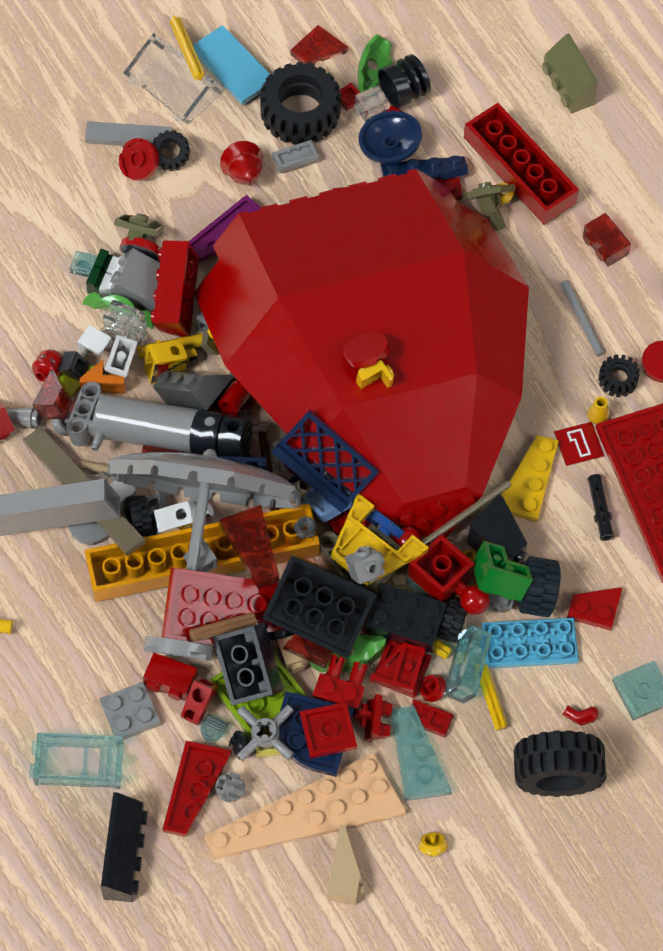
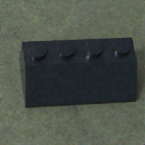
[101,792,148,902]

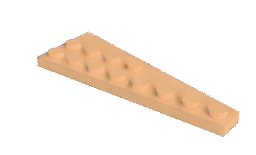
[204,753,406,860]

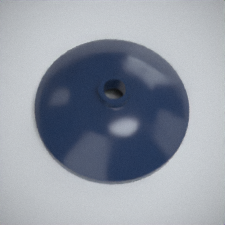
[358,111,422,164]

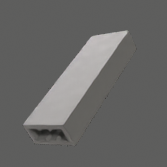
[0,479,120,536]

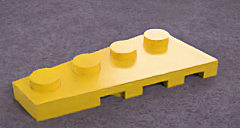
[501,435,559,522]

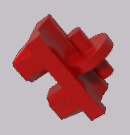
[353,694,393,742]

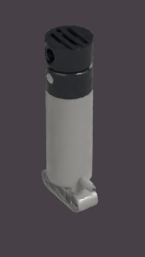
[67,382,253,457]

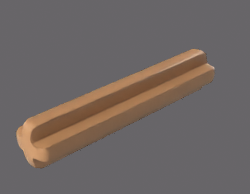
[189,613,256,642]

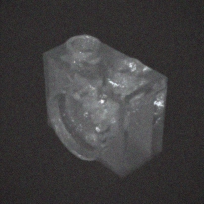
[102,299,148,351]

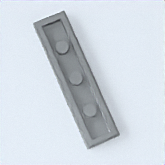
[85,121,172,149]

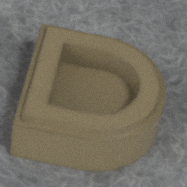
[201,328,219,355]

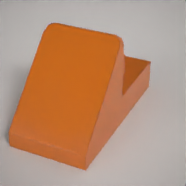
[79,360,126,394]

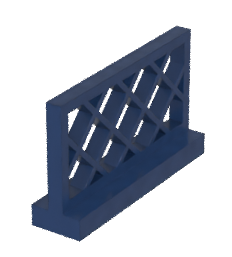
[271,409,379,513]

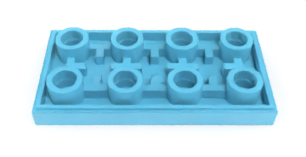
[193,25,269,105]
[481,618,579,669]

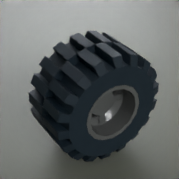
[517,556,561,618]

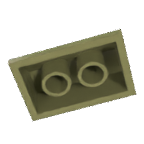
[542,34,598,114]

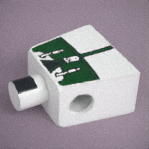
[154,501,214,534]

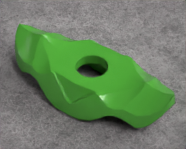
[358,34,393,97]
[83,292,154,330]
[308,635,386,673]

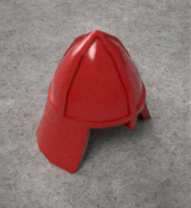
[220,141,263,186]

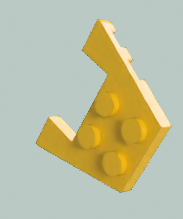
[331,494,429,585]

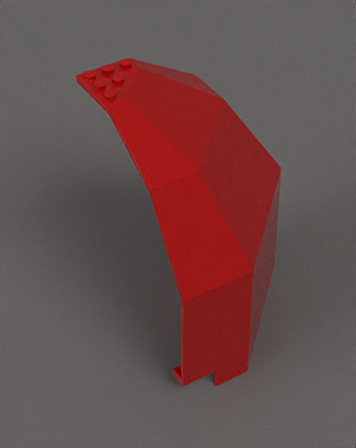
[194,169,529,538]

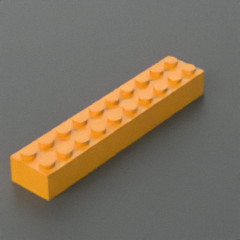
[84,503,320,602]

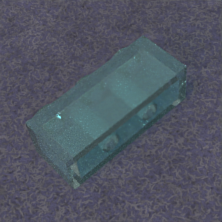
[444,625,492,704]

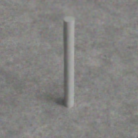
[561,280,604,357]

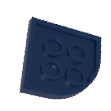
[279,691,354,777]

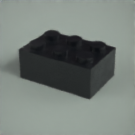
[366,582,447,654]

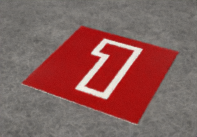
[554,422,604,466]

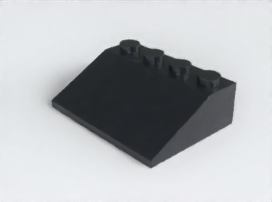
[262,553,377,658]

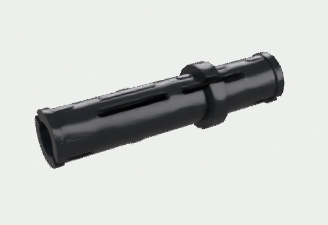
[587,474,614,541]

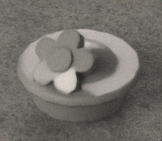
[51,409,71,436]

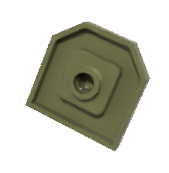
[462,182,516,231]
[114,213,164,240]

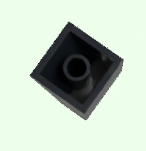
[467,494,527,565]

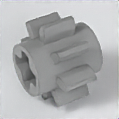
[216,772,245,803]

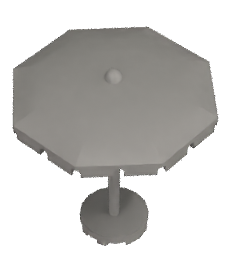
[107,449,302,661]

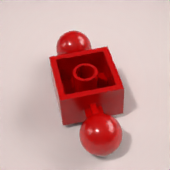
[393,527,490,615]

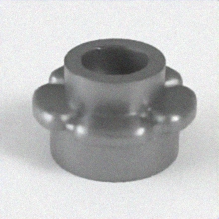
[294,516,317,538]

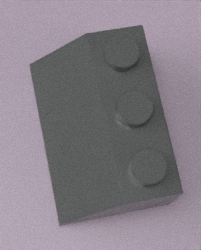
[153,370,233,410]

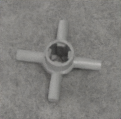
[237,705,294,761]

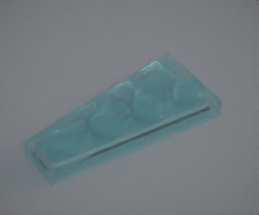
[391,706,452,801]

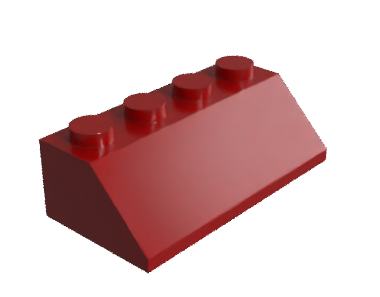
[151,240,200,337]

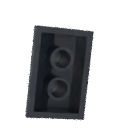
[213,623,284,706]

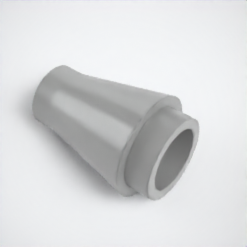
[8,407,42,429]

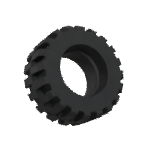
[260,62,341,145]
[513,730,607,797]

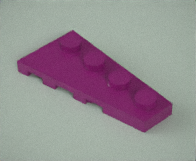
[189,194,260,263]

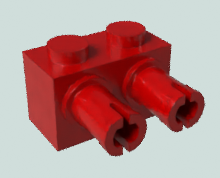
[313,655,368,712]

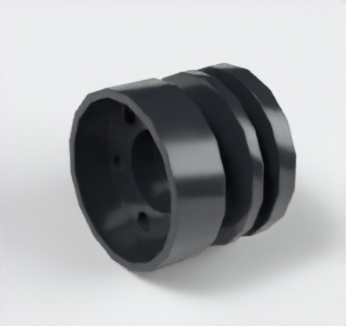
[378,54,431,109]

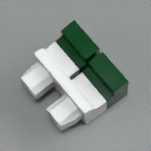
[86,249,121,297]

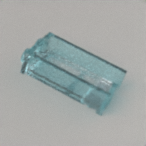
[29,733,124,789]

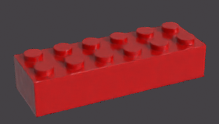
[463,103,579,225]

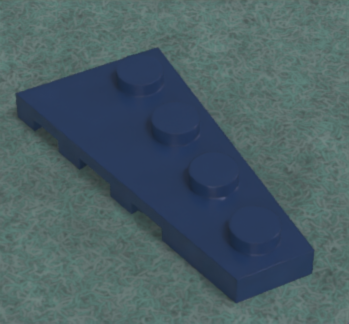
[380,155,468,180]

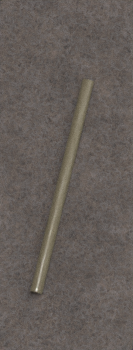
[421,480,511,545]

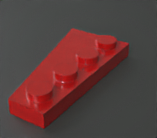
[162,740,232,837]

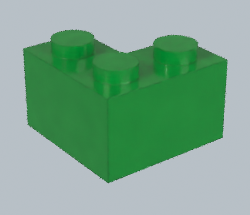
[473,541,533,602]

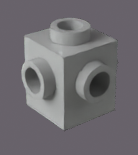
[345,546,385,584]

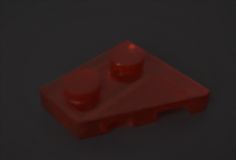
[290,25,348,65]

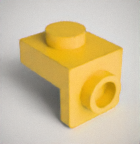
[356,360,394,389]

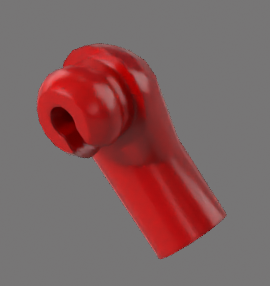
[562,705,599,726]

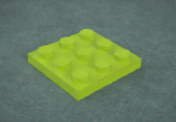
[209,654,307,737]

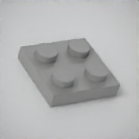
[99,682,161,742]

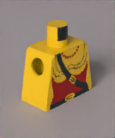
[143,340,197,385]

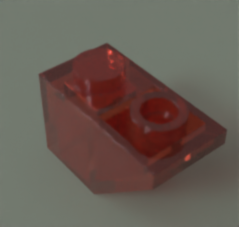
[32,370,73,419]

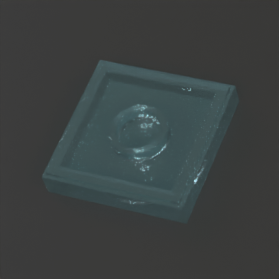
[612,661,663,721]

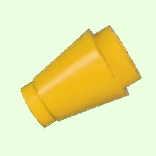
[587,396,609,424]

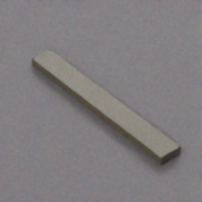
[23,427,145,556]

